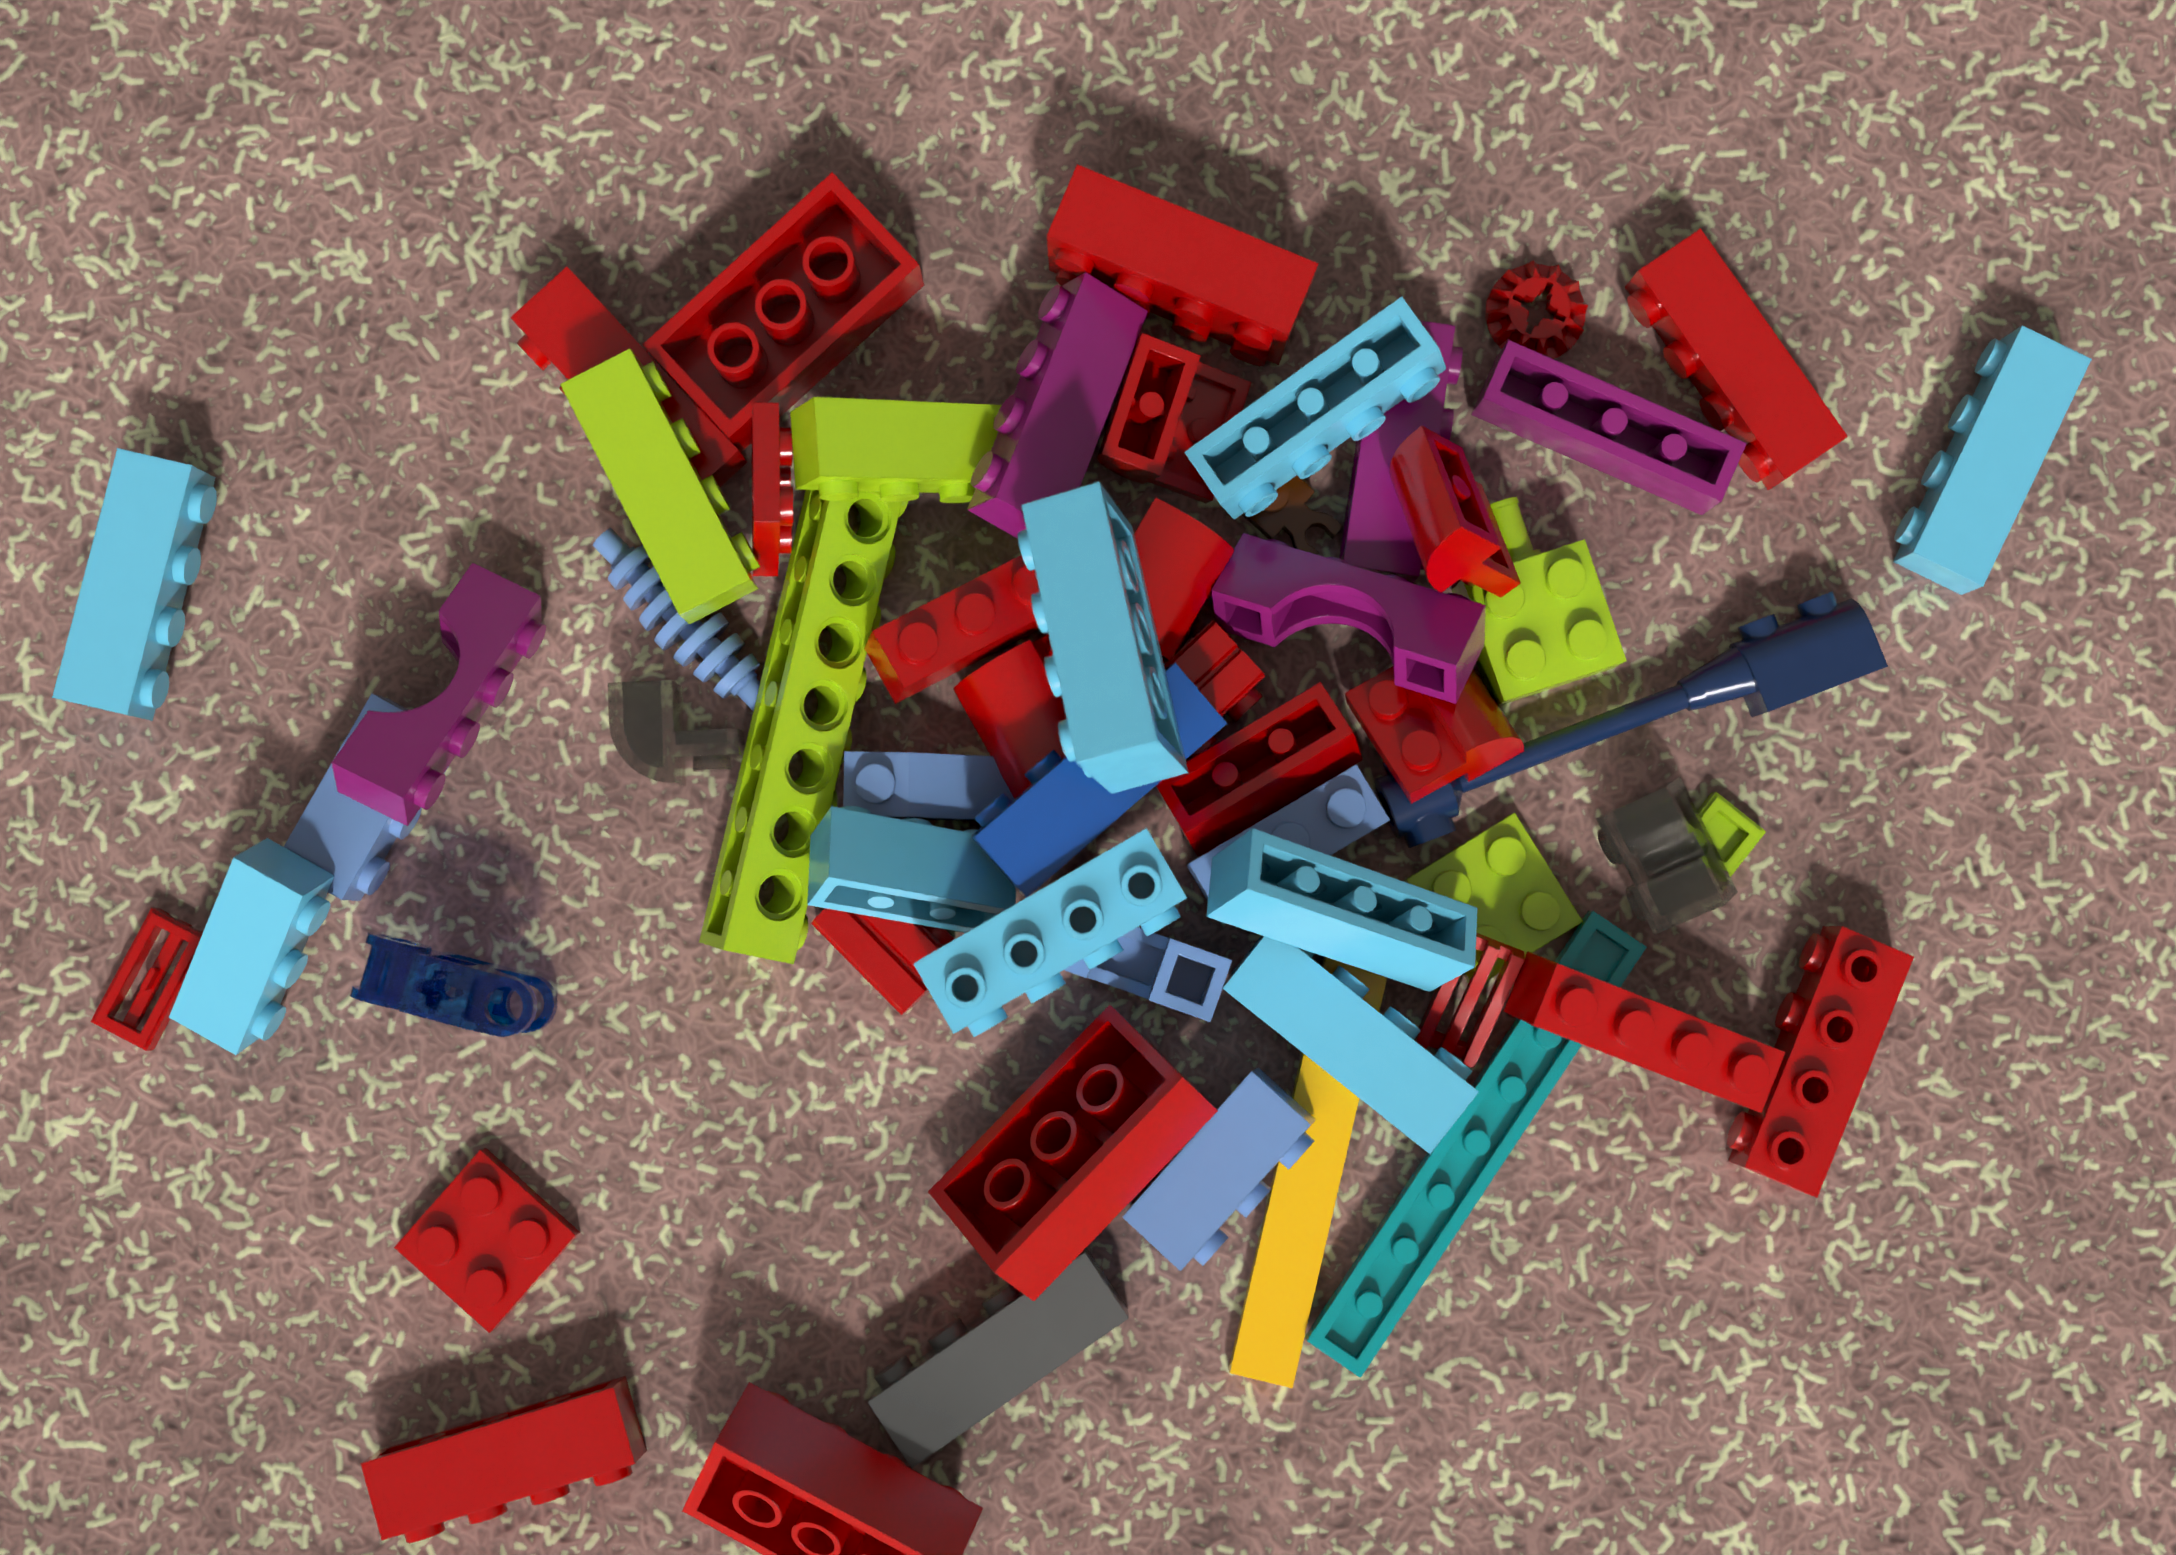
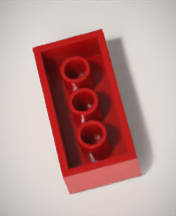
[1047,164,1319,366]
[642,172,925,453]
[928,1005,1218,1301]
[682,1382,983,1555]

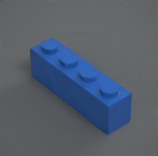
[971,663,1227,898]

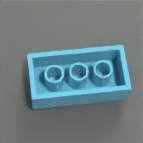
[1018,482,1188,794]

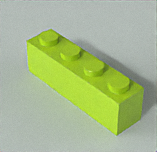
[560,349,760,624]
[790,397,1002,503]

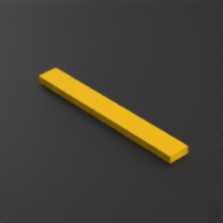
[1228,956,1387,1388]

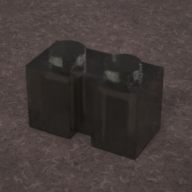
[1596,777,1738,935]

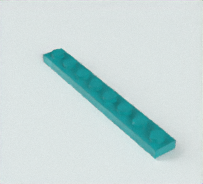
[1305,911,1647,1378]

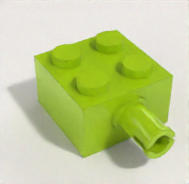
[1452,497,1627,706]

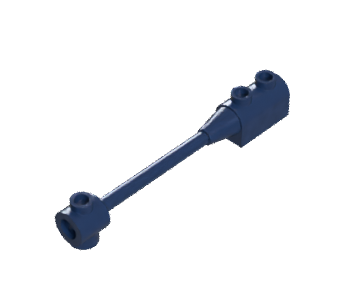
[1375,591,1888,848]

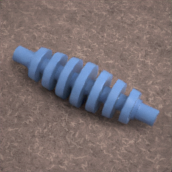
[593,528,760,711]

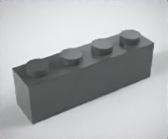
[868,1247,1129,1468]

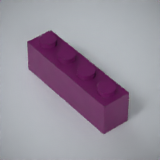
[967,272,1148,538]
[1339,320,1463,583]
[1471,340,1747,515]

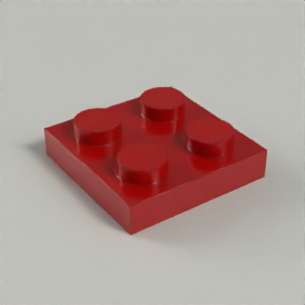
[751,402,793,577]
[394,1148,580,1333]

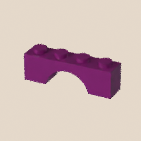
[1212,533,1486,704]
[331,563,546,826]

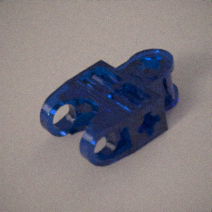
[350,932,558,1037]

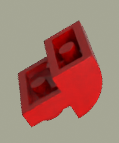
[1097,333,1252,503]
[1389,425,1521,598]
[1134,497,1235,663]
[953,634,1067,799]
[1345,666,1524,804]

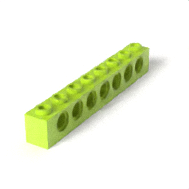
[699,490,908,964]

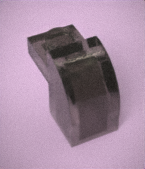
[608,680,747,786]

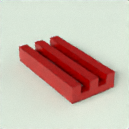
[90,908,203,1051]
[1414,933,1525,1069]

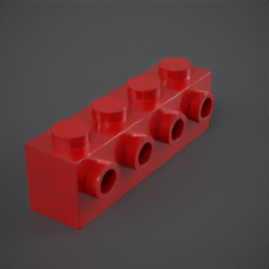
[1727,926,1914,1198]

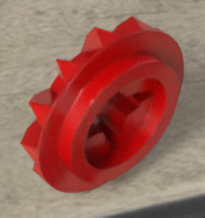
[1485,260,1588,359]

